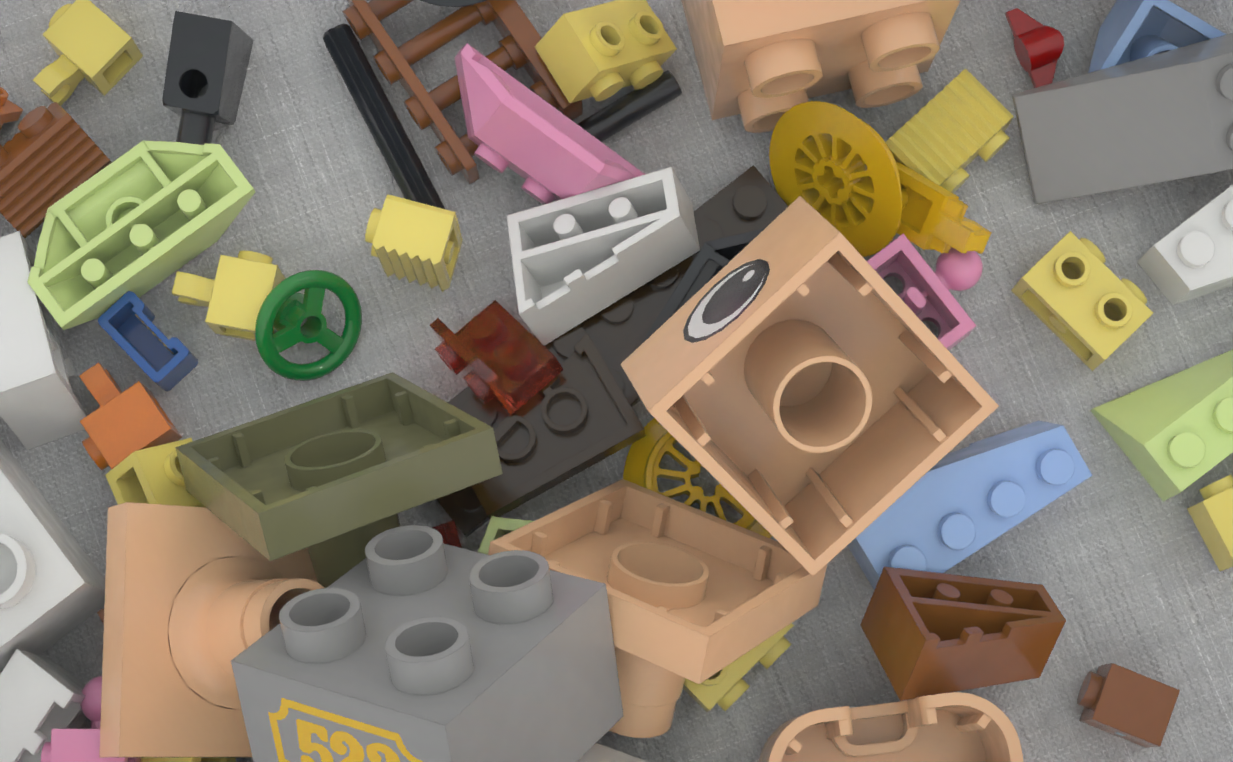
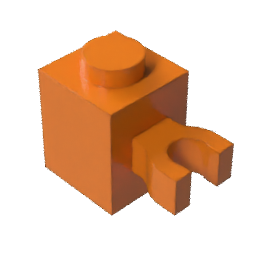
[79,362,182,470]

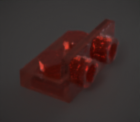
[429,300,564,415]

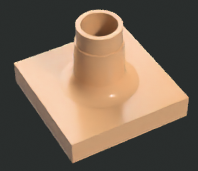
[488,479,827,738]
[99,502,325,758]

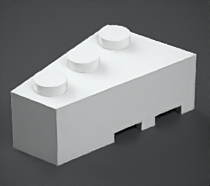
[507,167,700,346]
[1137,185,1233,305]
[0,231,89,450]
[0,649,89,762]

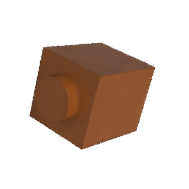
[1077,663,1180,748]

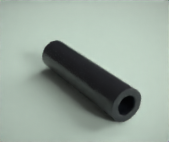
[577,70,682,142]

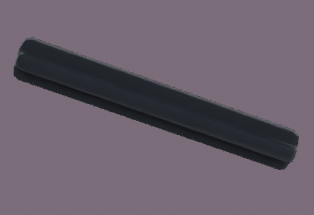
[323,24,445,209]

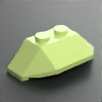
[27,140,255,330]

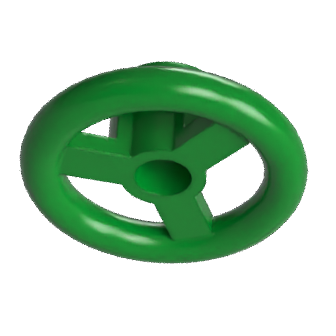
[255,270,362,381]

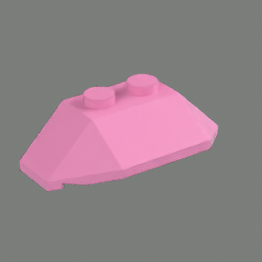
[455,43,645,205]

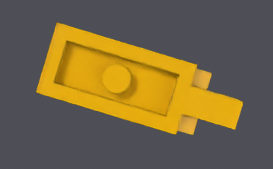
[861,158,992,254]

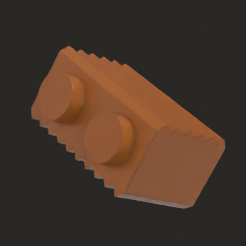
[0,102,112,238]

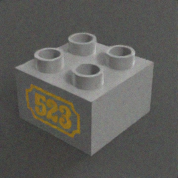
[231,525,623,762]

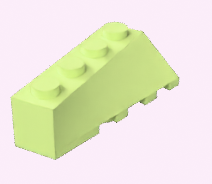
[1090,349,1233,501]

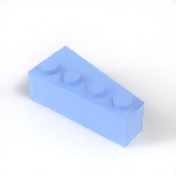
[847,420,1092,590]

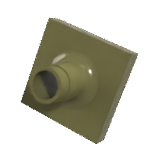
[175,372,503,588]

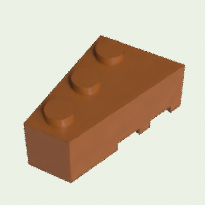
[860,567,1066,701]

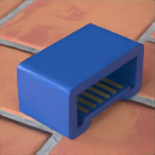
[98,291,198,391]

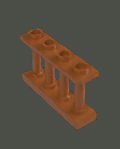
[342,0,583,184]

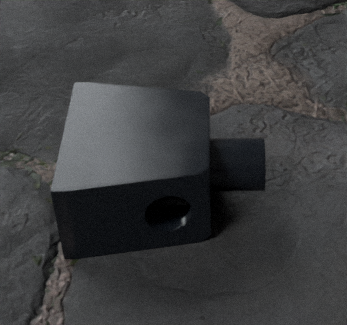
[162,11,254,145]

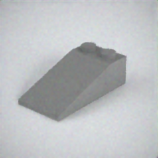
[1012,33,1233,204]

